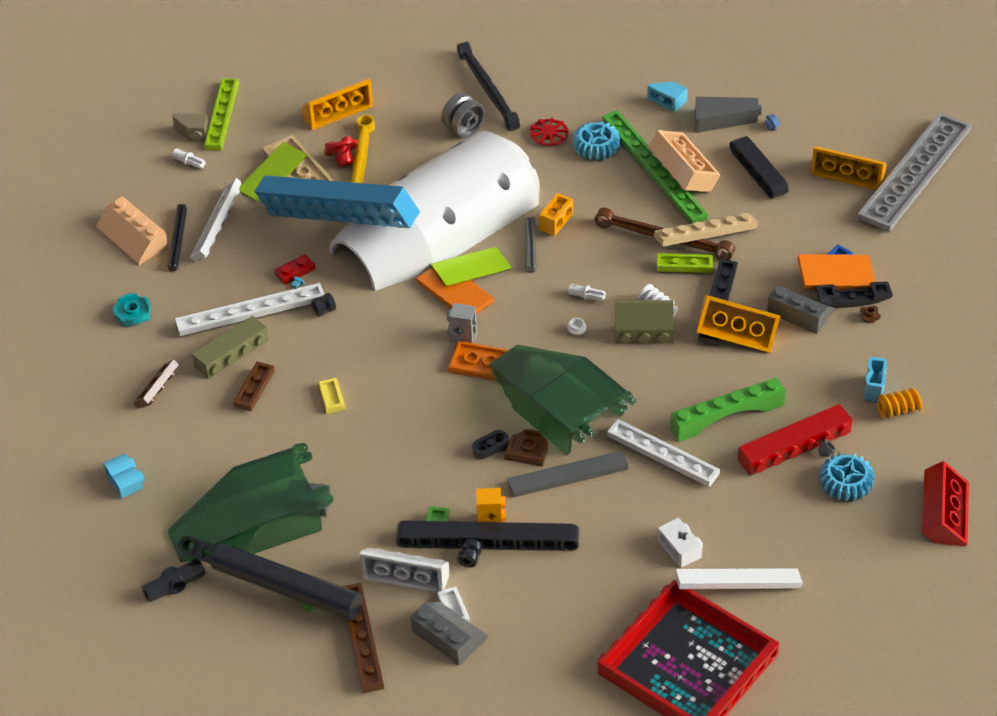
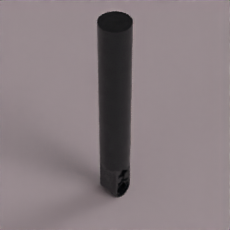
[178,536,362,621]

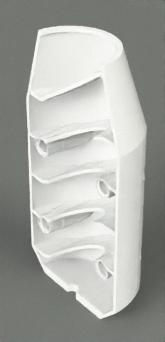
[329,131,540,291]

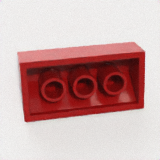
[921,460,969,546]

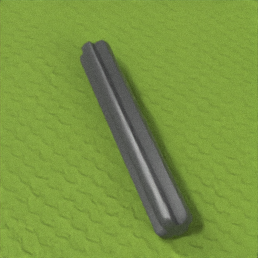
[525,217,536,272]

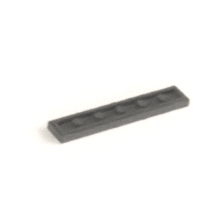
[508,450,628,497]

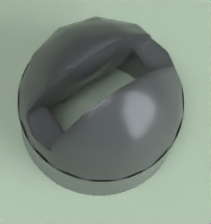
[818,439,836,457]

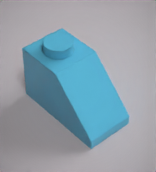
[647,82,688,112]

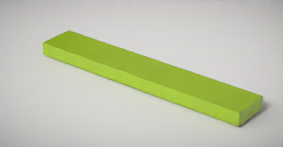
[204,78,239,151]

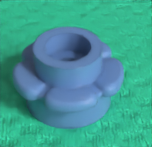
[765,114,780,130]

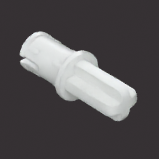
[172,148,205,169]
[568,283,606,301]

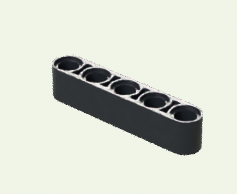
[729,136,789,199]

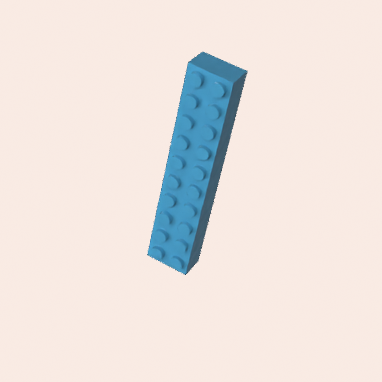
[254,175,420,228]

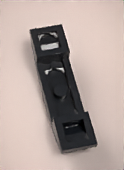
[815,281,893,307]

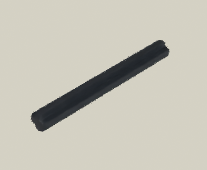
[167,204,187,271]

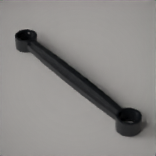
[457,41,520,131]

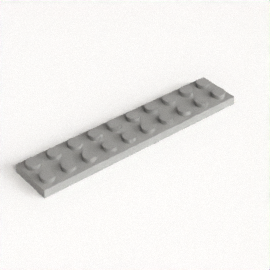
[857,113,971,232]

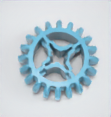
[573,121,620,161]
[819,452,875,502]

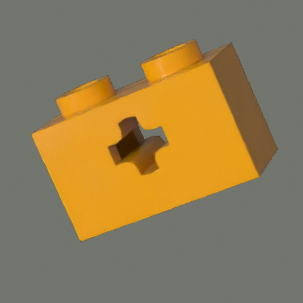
[476,488,506,522]

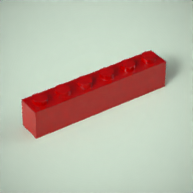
[737,404,853,476]

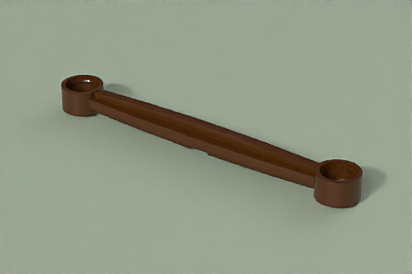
[594,207,735,260]

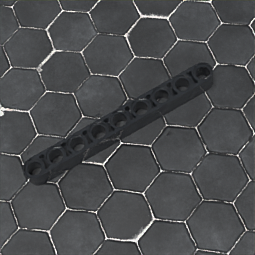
[396,520,579,551]

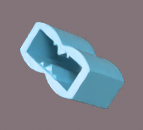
[864,357,887,402]
[103,453,145,498]

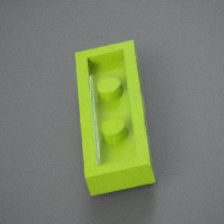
[657,253,713,273]

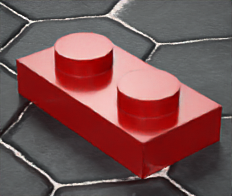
[274,254,316,285]

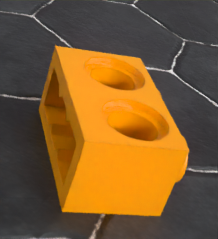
[539,193,573,236]

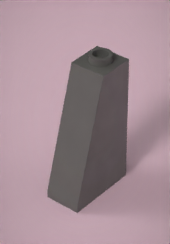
[695,97,762,133]

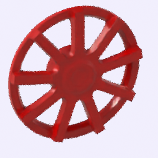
[530,117,569,146]

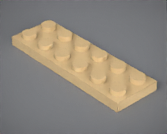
[262,135,334,181]

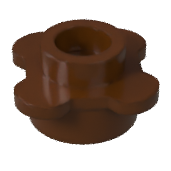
[860,305,881,323]

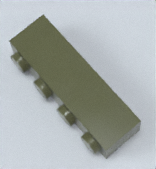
[192,316,268,379]

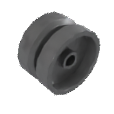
[441,93,485,138]

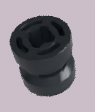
[311,293,336,317]
[457,539,483,568]

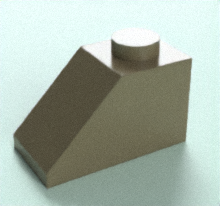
[172,114,209,141]

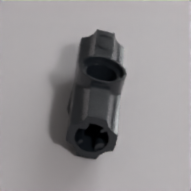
[141,559,206,602]

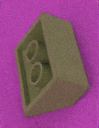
[615,300,674,343]

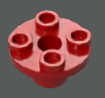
[323,136,358,167]

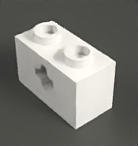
[657,517,703,568]

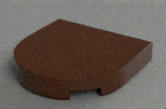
[504,429,548,467]

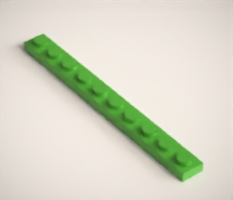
[602,110,708,224]

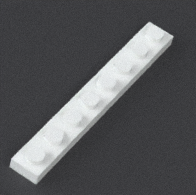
[175,283,324,336]

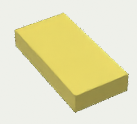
[318,378,345,414]

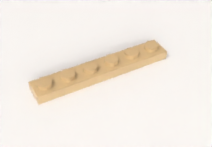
[654,213,758,246]

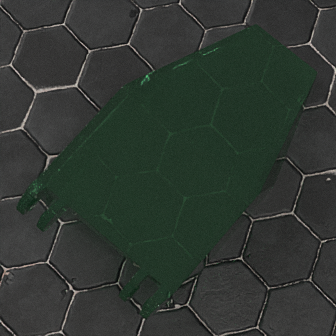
[489,345,637,455]
[167,443,334,562]

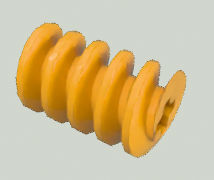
[877,387,922,419]

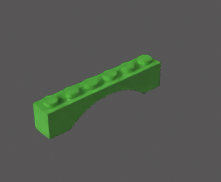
[670,377,786,442]

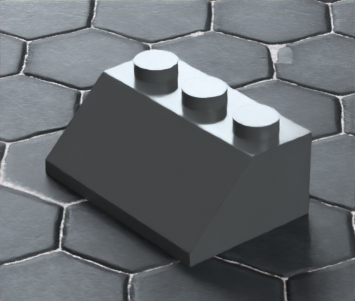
[767,285,835,334]
[410,602,488,665]

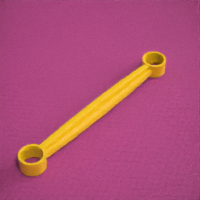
[351,115,375,183]

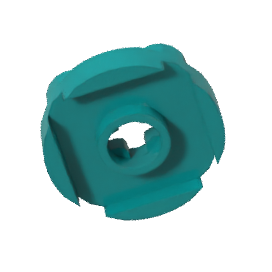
[113,293,151,327]

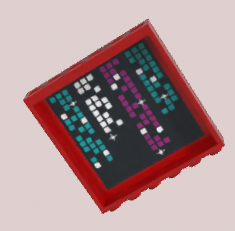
[597,579,780,716]

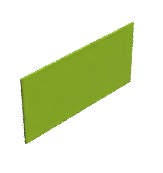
[239,142,308,203]
[431,247,512,286]

